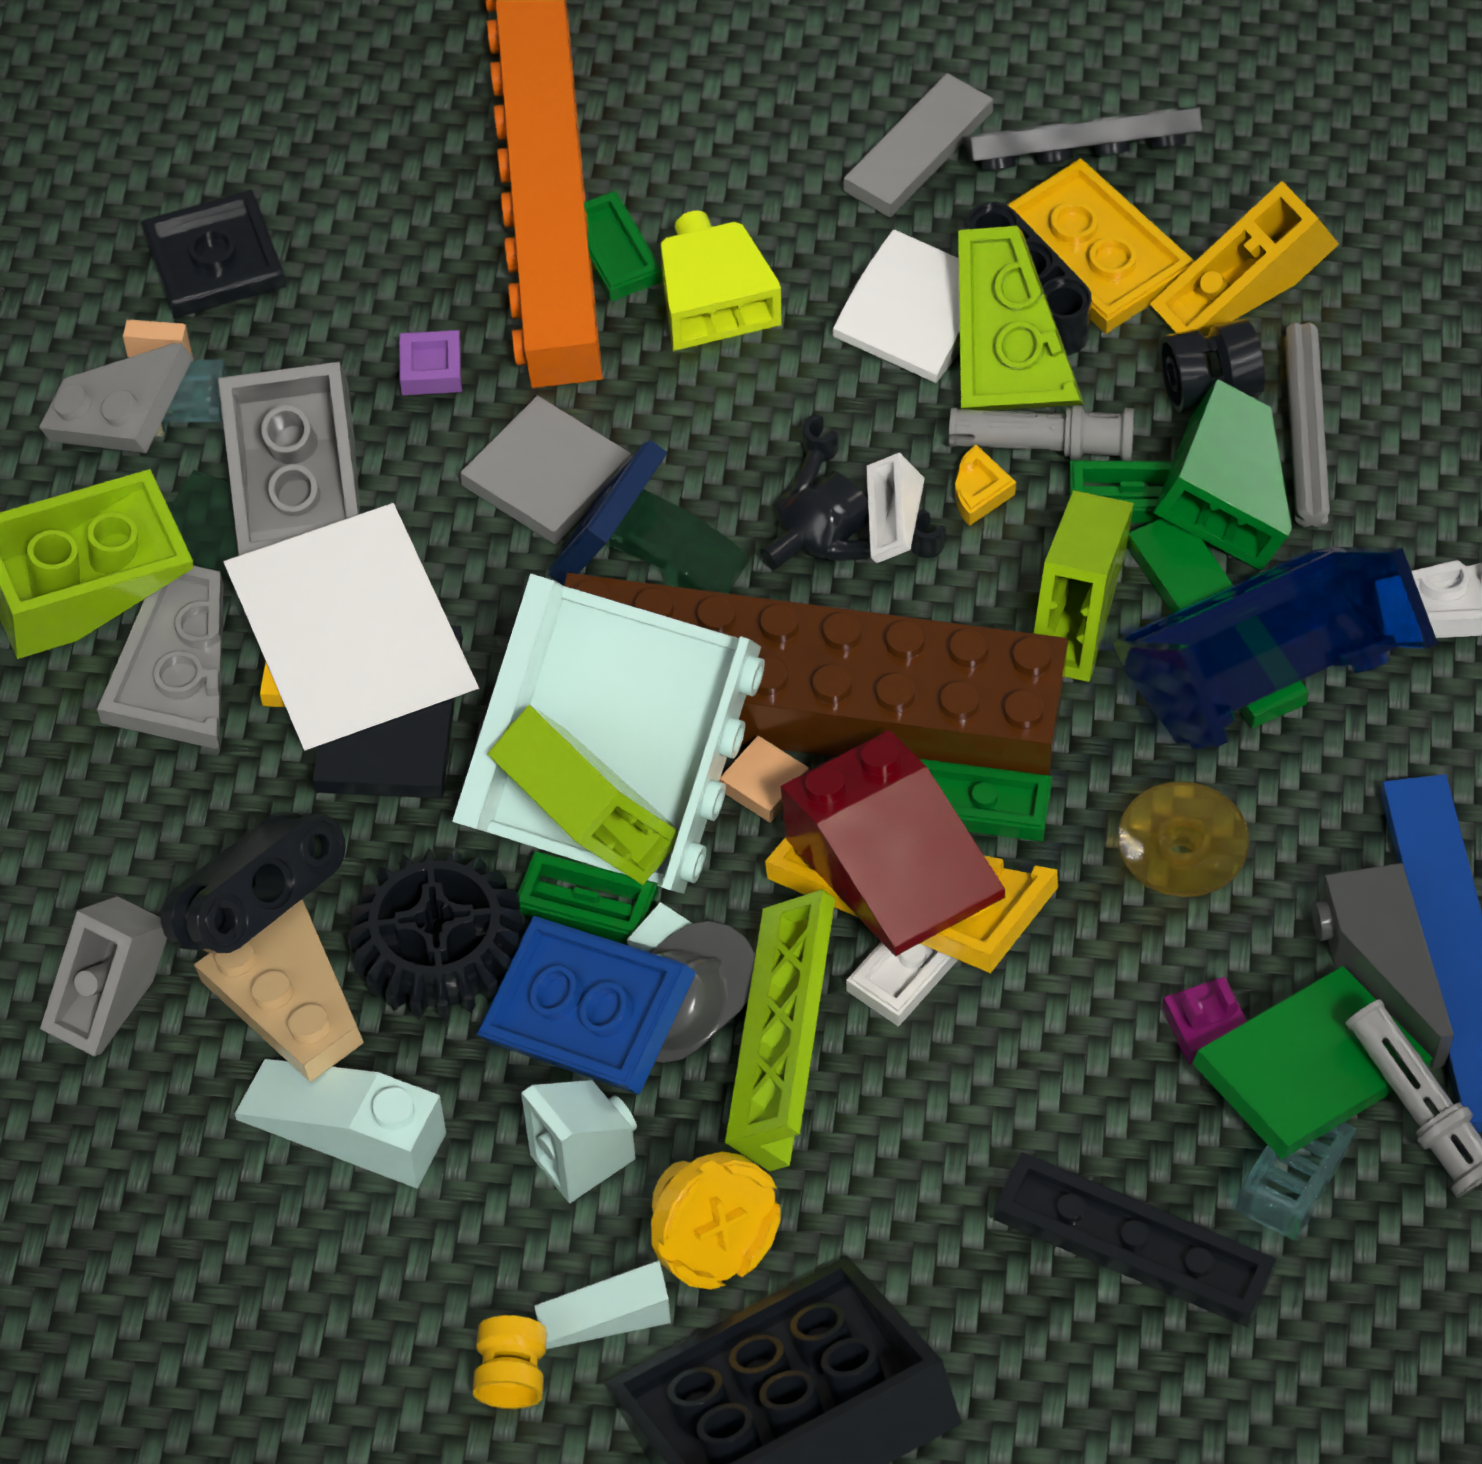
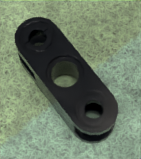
[161,812,346,953]

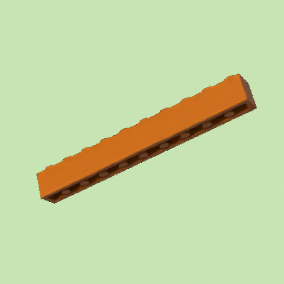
[486,0,603,388]

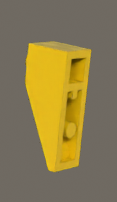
[1150,181,1339,336]

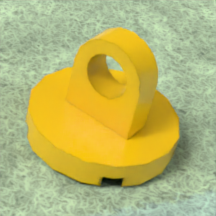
[651,1151,780,1290]

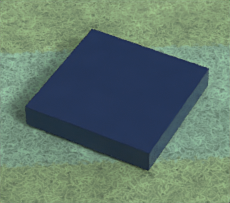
[549,440,668,586]

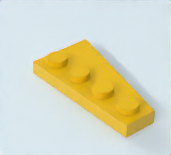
[765,837,1058,974]

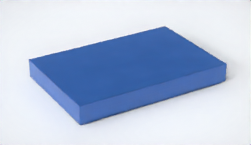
[477,916,696,1095]

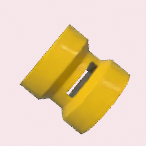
[473,1315,547,1409]

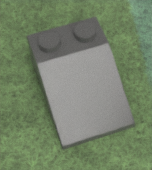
[218,362,360,556]

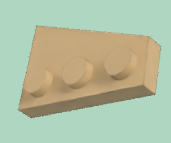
[194,899,364,1082]

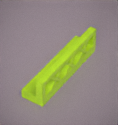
[725,889,835,1171]

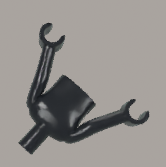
[760,414,946,570]

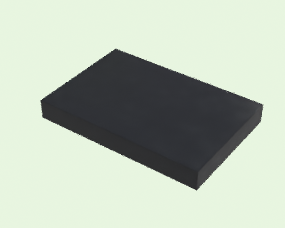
[313,626,463,799]

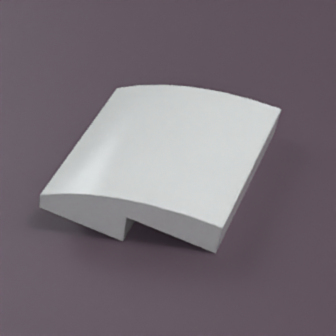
[833,230,960,383]

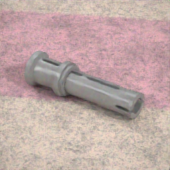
[949,405,1134,461]
[1346,999,1482,1197]

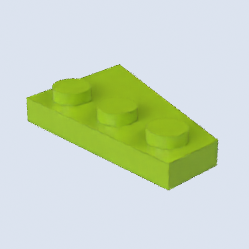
[958,226,1085,411]

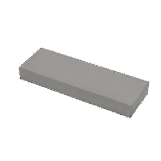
[844,73,993,218]

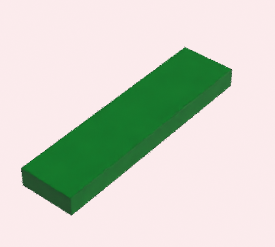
[1127,518,1309,729]

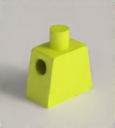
[660,211,782,351]

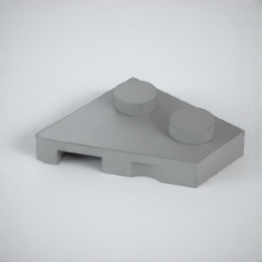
[39,343,193,453]

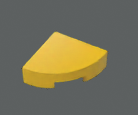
[955,445,1016,526]

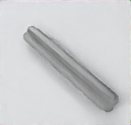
[1284,322,1330,528]

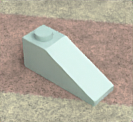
[235,1059,447,1189]

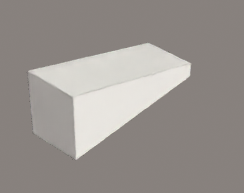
[867,452,925,563]

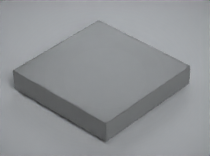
[460,395,631,545]

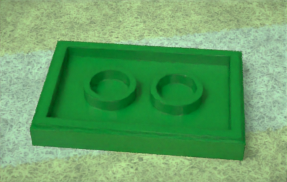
[1193,966,1433,1160]

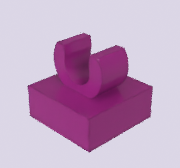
[1162,977,1247,1065]

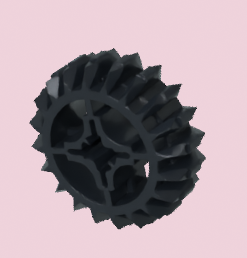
[347,848,526,1021]

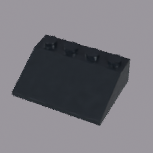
[605,1255,962,1464]

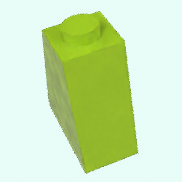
[1033,490,1134,682]
[487,704,679,885]

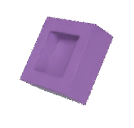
[400,330,462,395]

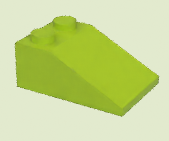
[0,469,193,659]

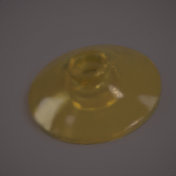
[1118,782,1249,897]

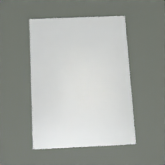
[223,503,479,751]

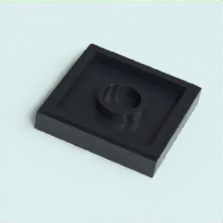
[141,189,287,319]

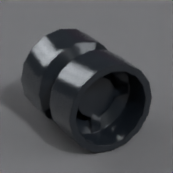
[1160,318,1265,413]

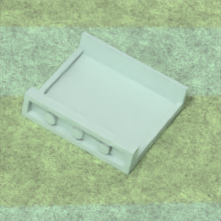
[452,574,765,894]

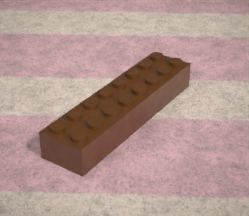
[564,573,1068,776]

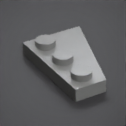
[97,566,224,750]

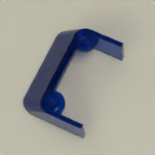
[1113,547,1438,749]

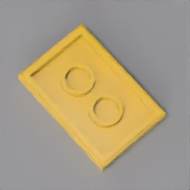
[1007,158,1195,334]

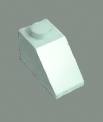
[521,1080,637,1204]

